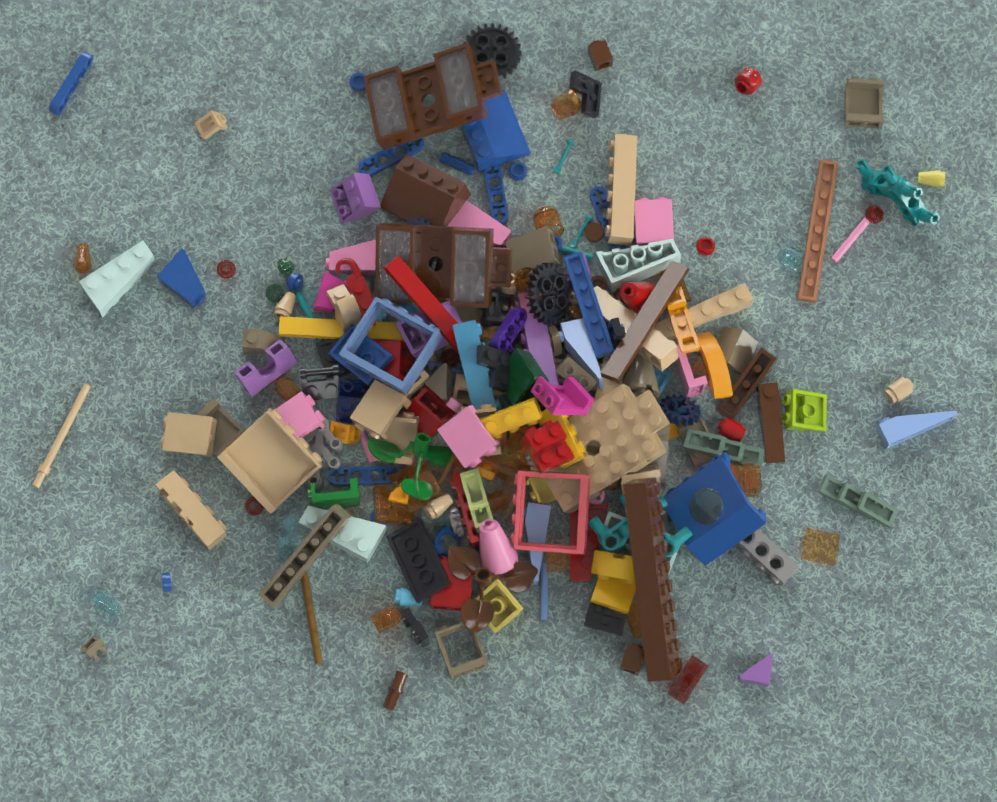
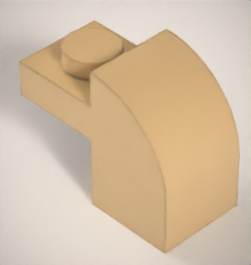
[326,284,361,332]

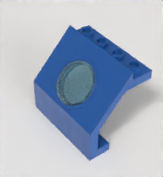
[663,452,766,566]

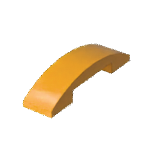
[667,286,701,354]
[696,332,733,399]

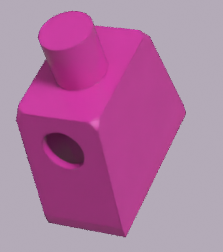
[313,272,350,314]

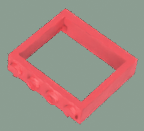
[511,469,591,554]

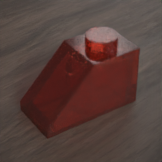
[668,655,709,704]

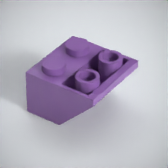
[330,173,381,224]

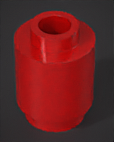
[717,417,747,442]

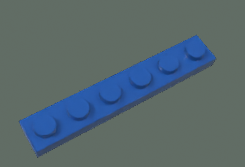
[564,252,614,358]

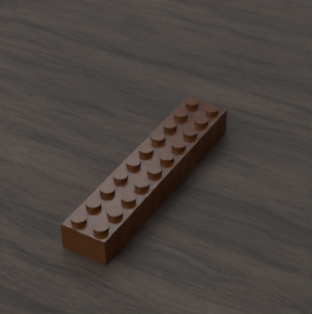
[623,477,682,682]

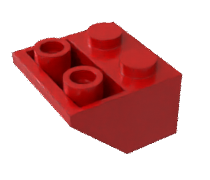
[402,386,455,440]

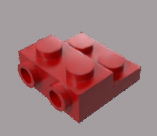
[521,420,575,474]

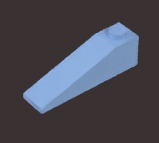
[558,318,603,390]
[876,411,958,449]
[524,502,551,585]

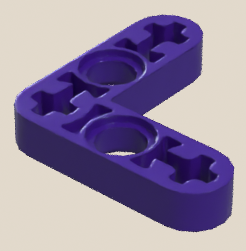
[491,307,527,356]

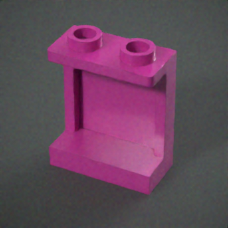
[531,376,594,416]

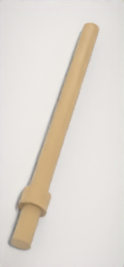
[32,384,91,489]

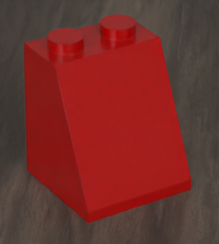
[357,340,416,386]

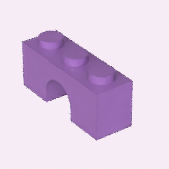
[234,339,298,397]

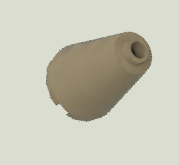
[623,353,660,398]

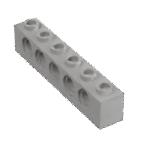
[696,489,800,587]

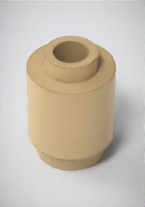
[884,377,914,404]

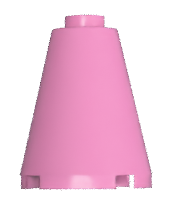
[480,519,518,575]

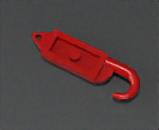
[335,258,376,326]

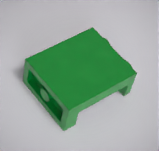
[307,478,361,509]

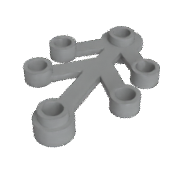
[303,417,343,491]

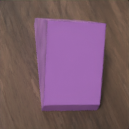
[738,654,773,687]

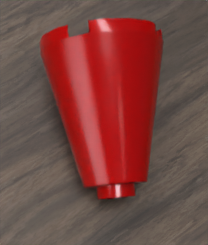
[620,281,656,314]

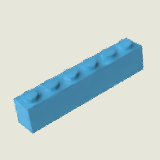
[452,320,503,434]

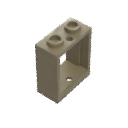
[435,619,488,680]

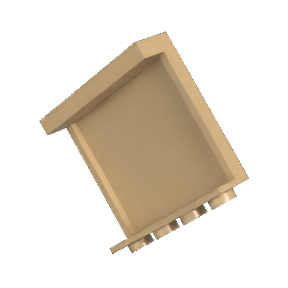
[217,408,323,514]

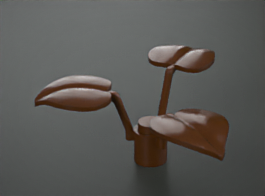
[448,546,538,633]

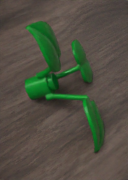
[368,433,453,500]

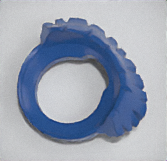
[433,525,461,557]

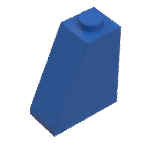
[157,248,206,309]

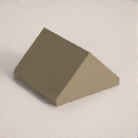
[717,327,758,375]

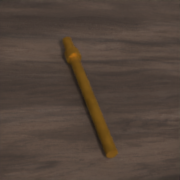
[301,570,323,664]

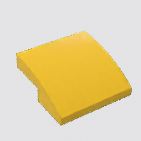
[590,577,636,614]

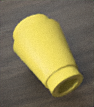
[918,170,945,188]

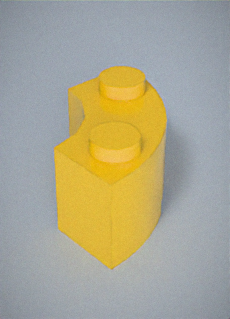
[591,550,635,585]

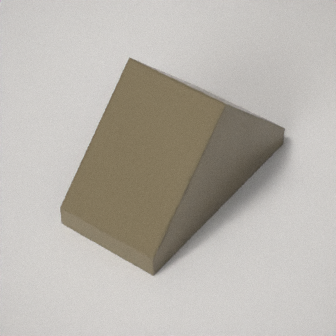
[425,363,453,404]

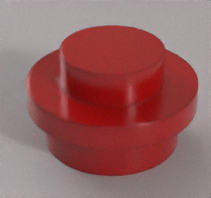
[696,237,715,256]

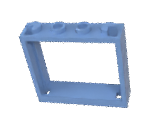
[339,297,443,396]

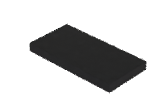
[386,517,452,604]

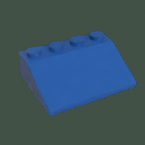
[460,90,531,172]

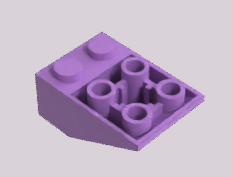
[396,301,462,360]

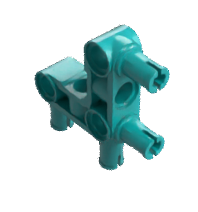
[855,159,940,226]
[588,494,693,558]

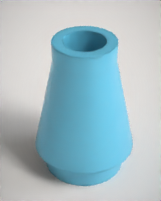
[393,587,422,607]

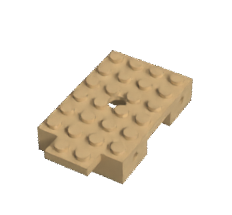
[545,384,670,514]

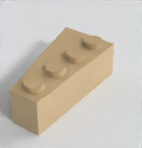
[156,470,227,550]

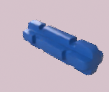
[440,152,475,175]

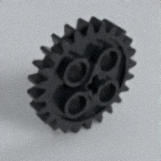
[463,23,522,78]
[525,262,573,325]

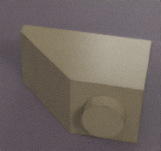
[242,329,283,355]

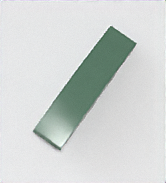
[683,429,765,470]
[817,474,898,527]

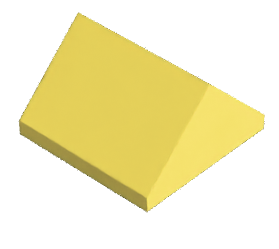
[476,579,523,633]

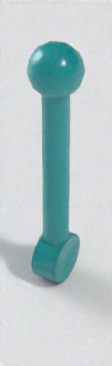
[554,139,574,174]
[569,215,593,249]

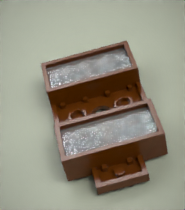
[363,43,503,150]
[375,223,512,308]

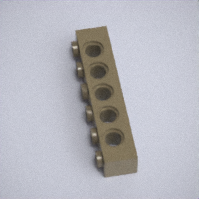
[259,504,352,608]

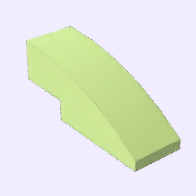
[460,468,494,534]

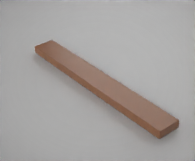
[797,159,838,303]

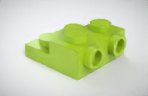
[782,389,827,433]

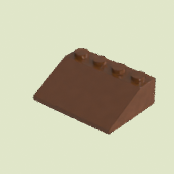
[380,153,471,226]

